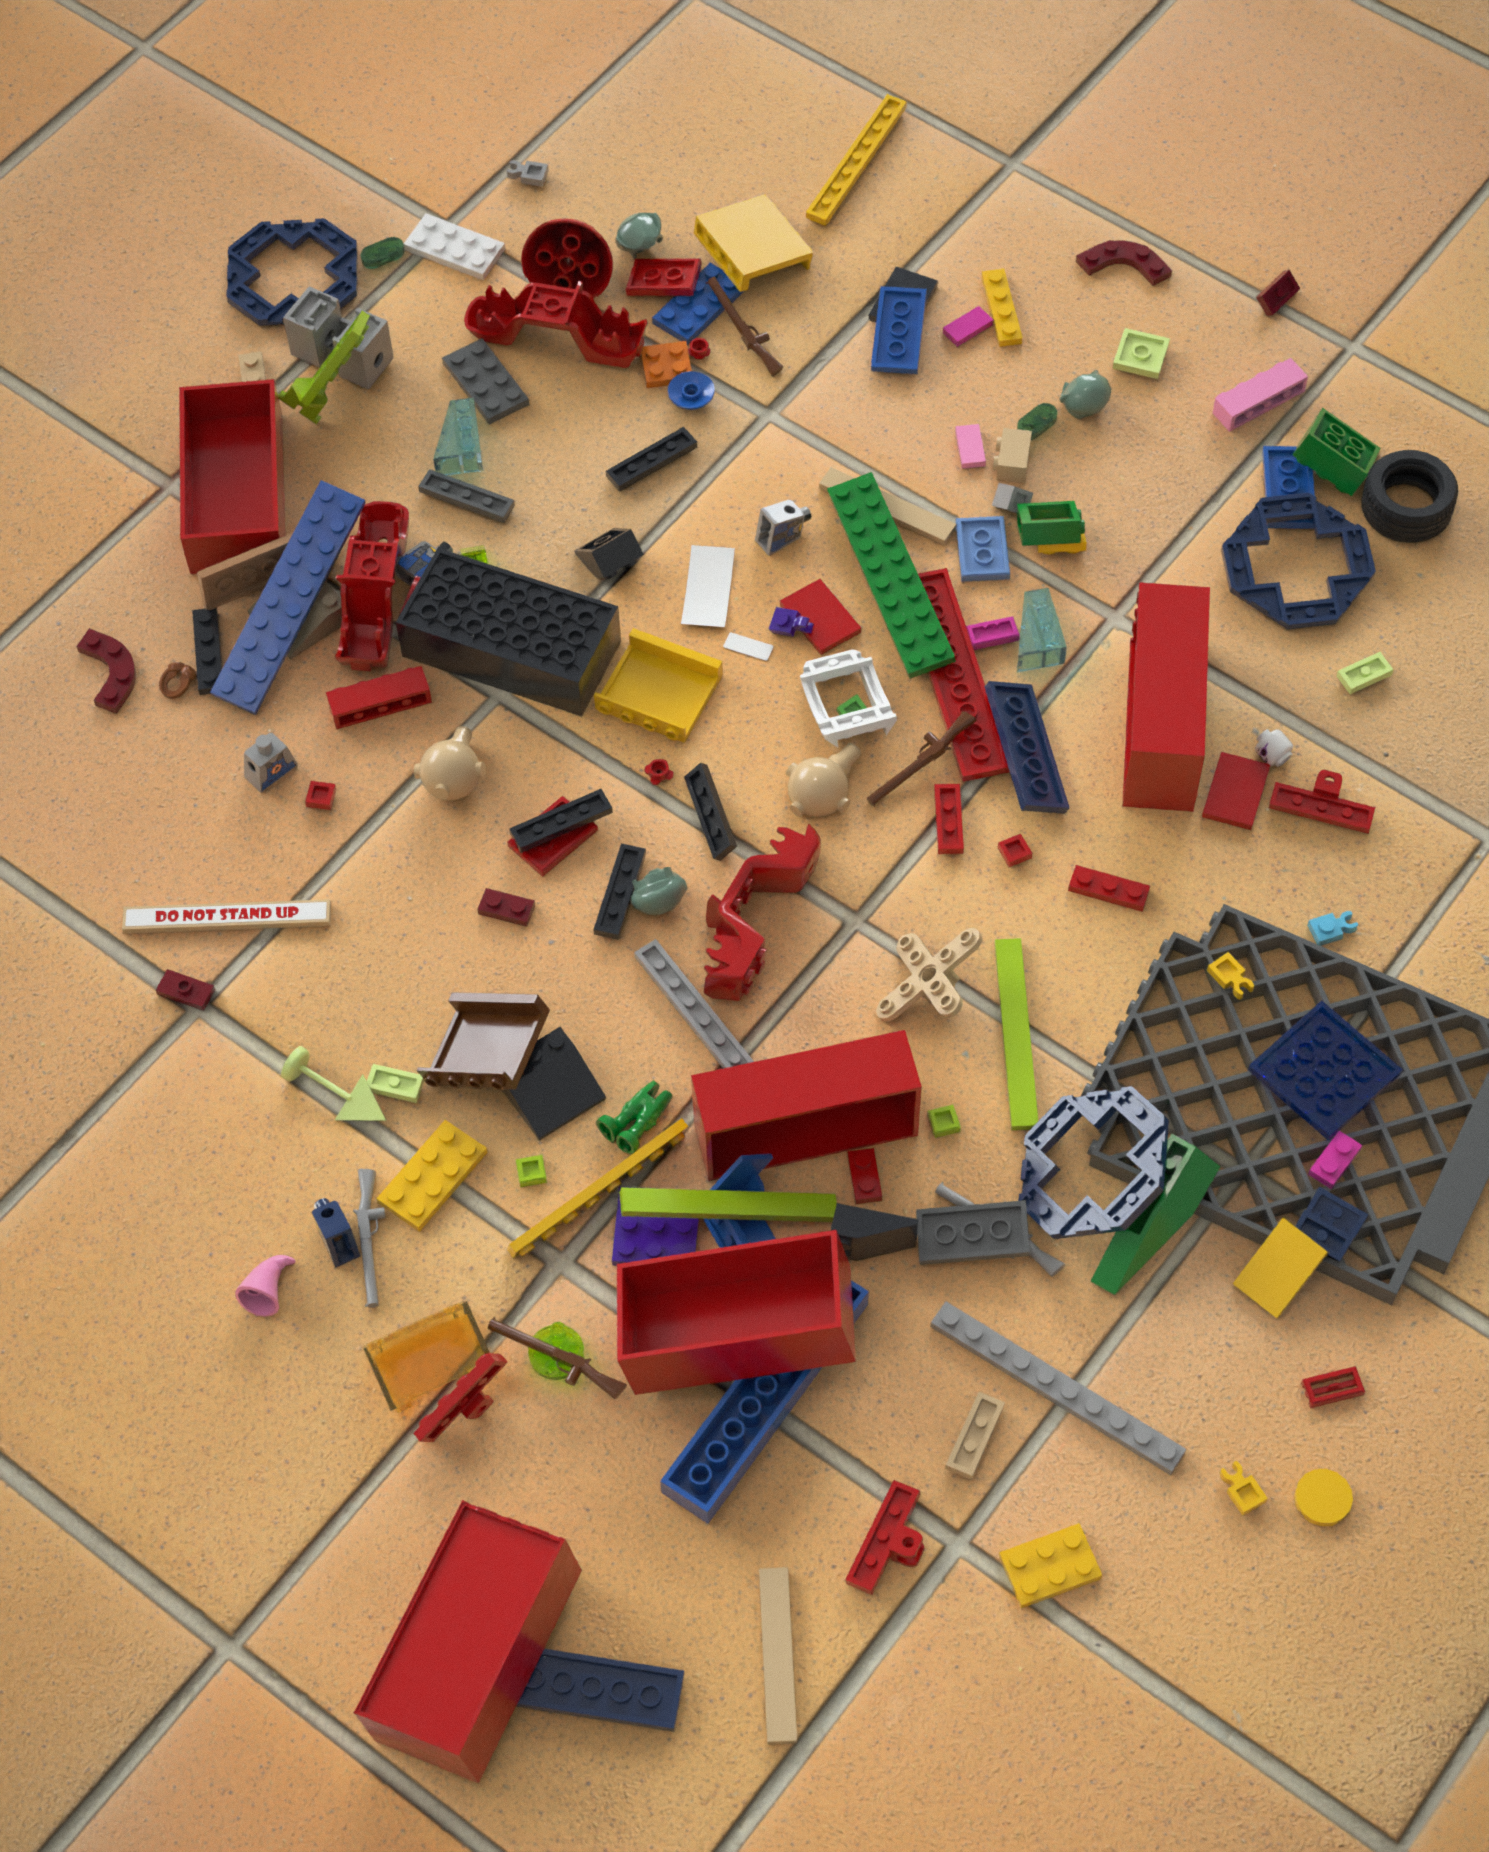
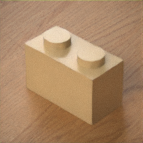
[993,428,1032,483]

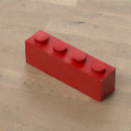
[326,666,432,730]

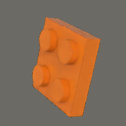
[641,341,692,388]

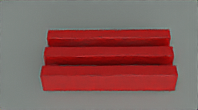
[1301,1366,1365,1408]

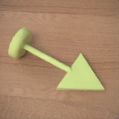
[281,1046,386,1121]

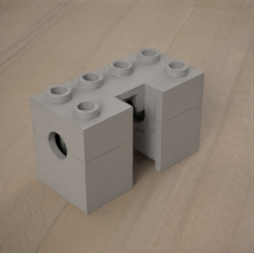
[283,286,394,390]

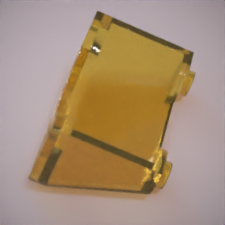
[361,1301,490,1413]

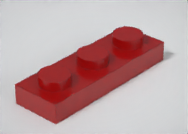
[934,784,964,854]
[1068,865,1150,912]

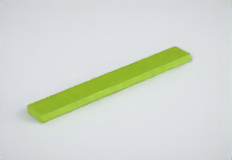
[995,938,1038,1131]
[620,1187,837,1222]

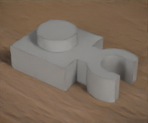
[507,160,549,187]

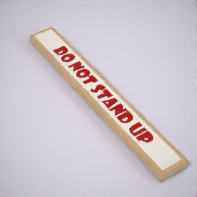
[122,899,331,934]

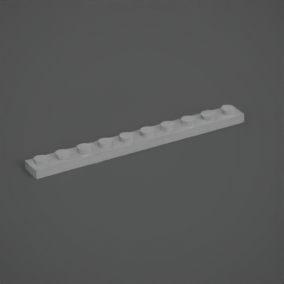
[930,1302,1186,1475]

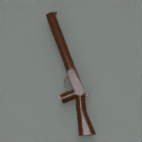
[706,277,783,377]
[867,711,977,807]
[488,1317,627,1399]

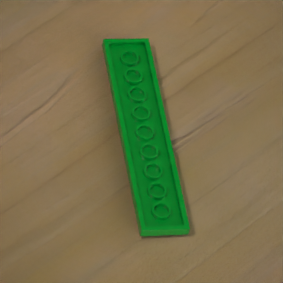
[827,472,956,679]

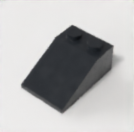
[831,1203,919,1261]

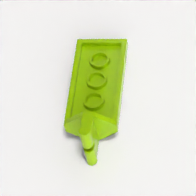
[278,311,370,425]

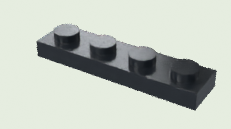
[606,427,698,492]
[192,608,222,695]
[684,763,737,861]
[509,789,613,853]
[593,843,646,940]

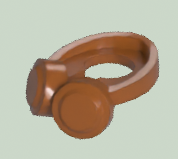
[159,662,197,699]

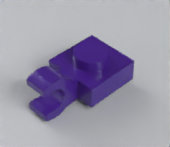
[769,607,814,637]

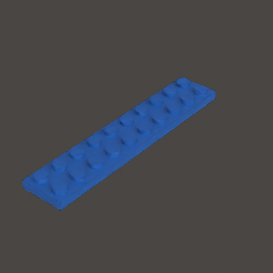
[210,480,366,715]

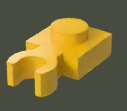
[1207,952,1254,1000]
[1220,1461,1268,1516]

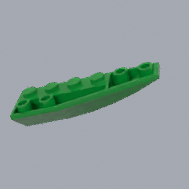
[1090,1133,1220,1295]

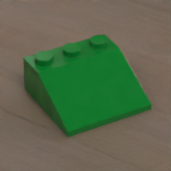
[1293,408,1381,496]

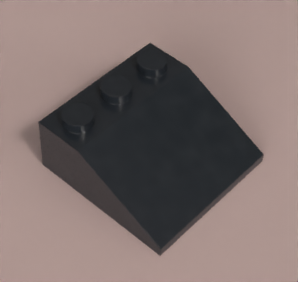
[502,1027,606,1141]

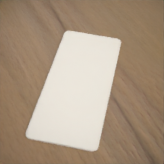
[723,633,773,661]

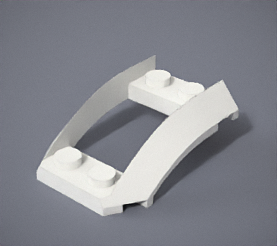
[800,649,897,747]

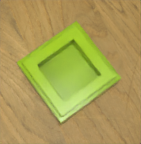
[927,1105,961,1138]
[516,1155,547,1187]

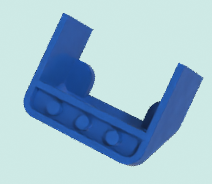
[703,1154,776,1248]

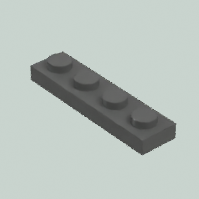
[418,469,515,523]

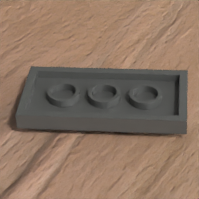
[442,338,529,425]
[916,1200,1030,1265]

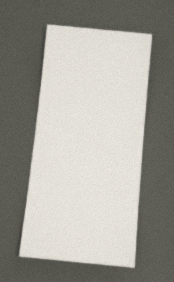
[681,545,735,627]

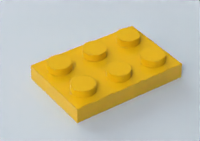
[999,1523,1103,1609]

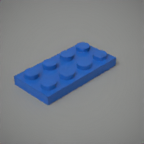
[652,263,744,345]
[871,286,927,374]
[1262,446,1315,529]

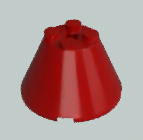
[521,218,613,298]

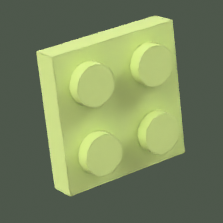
[1113,328,1170,379]

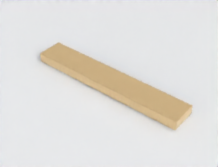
[819,467,956,546]
[759,1567,797,1745]

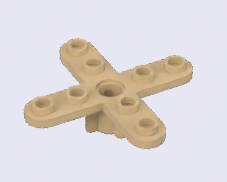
[876,928,983,1022]

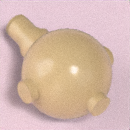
[414,726,486,801]
[786,743,861,818]

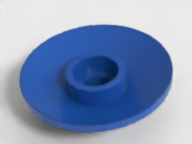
[668,371,715,410]

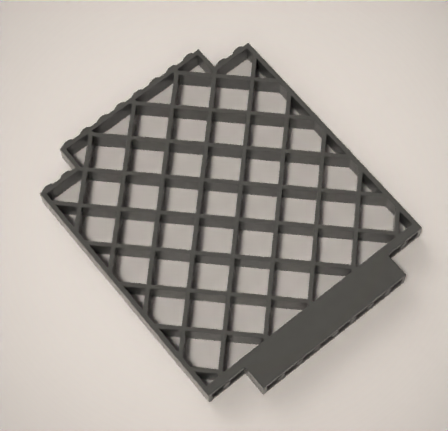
[1081,904,1489,1305]

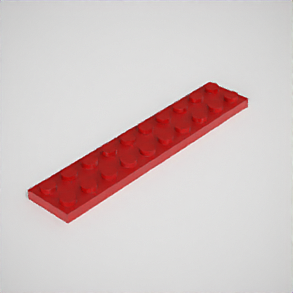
[918,568,1010,782]

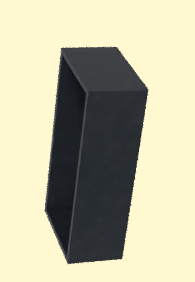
[396,548,621,717]

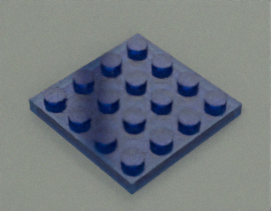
[1248,1000,1403,1141]

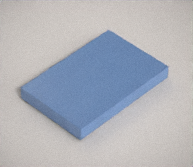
[955,516,1010,582]

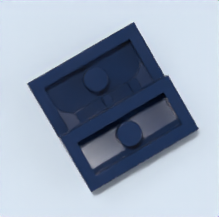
[1295,1187,1369,1262]

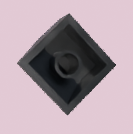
[574,528,644,580]

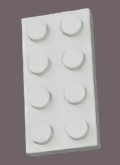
[403,214,505,280]

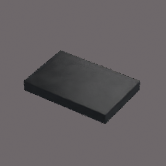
[868,266,938,322]

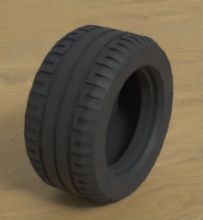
[1361,450,1458,543]

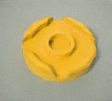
[1294,1469,1353,1527]

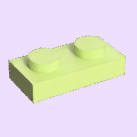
[1337,652,1393,694]
[367,1064,424,1103]

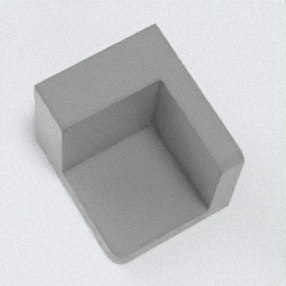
[992,483,1033,513]

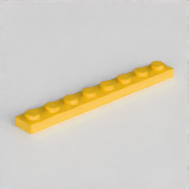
[806,94,907,226]
[507,1118,688,1258]

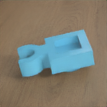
[1307,911,1358,946]

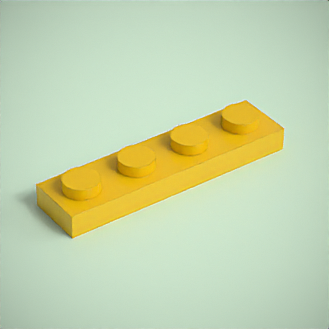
[981,268,1023,347]

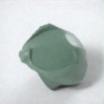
[615,213,663,258]
[1059,369,1111,419]
[631,867,688,915]

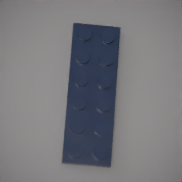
[985,681,1070,814]
[516,1648,685,1732]

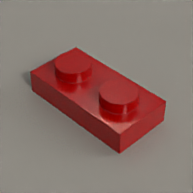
[847,1148,883,1205]

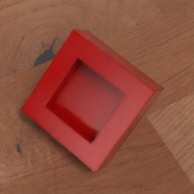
[305,781,337,810]
[997,833,1033,868]

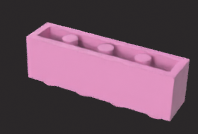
[1213,358,1308,432]

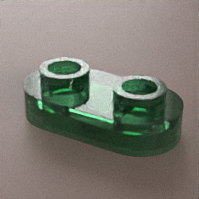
[360,237,405,269]
[1017,403,1058,440]

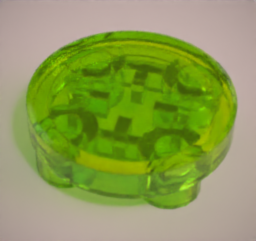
[528,1322,585,1380]

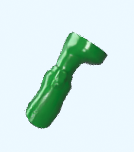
[596,1080,673,1154]

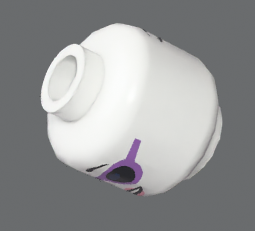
[1255,729,1293,767]

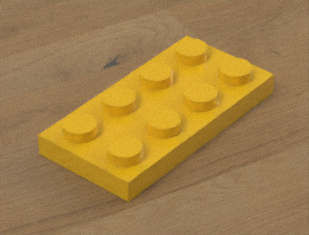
[376,1120,488,1232]

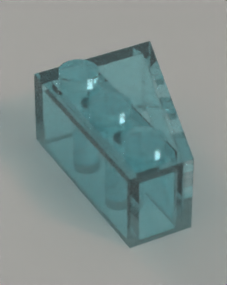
[433,398,483,475]
[1017,588,1067,672]

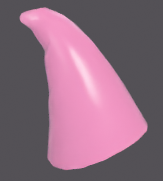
[235,1255,296,1317]

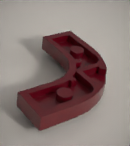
[1076,240,1172,286]
[76,628,136,714]

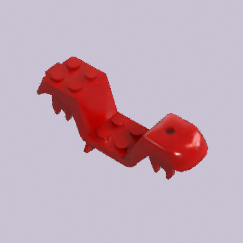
[464,281,648,368]
[335,501,409,672]
[704,824,822,1001]

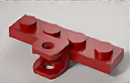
[1269,769,1376,834]
[413,1353,508,1442]
[845,1480,925,1595]

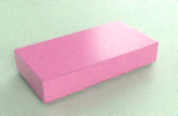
[955,424,986,469]

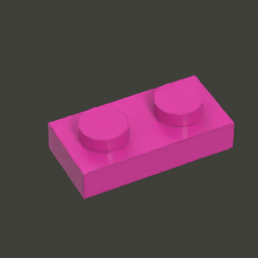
[1308,1131,1362,1190]

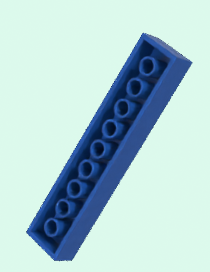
[660,1280,869,1524]

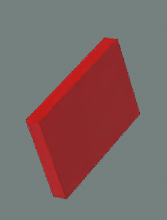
[625,258,702,296]
[780,579,861,655]
[1202,752,1270,830]
[507,796,598,877]

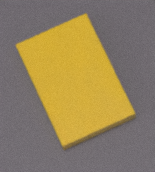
[1232,1218,1329,1318]

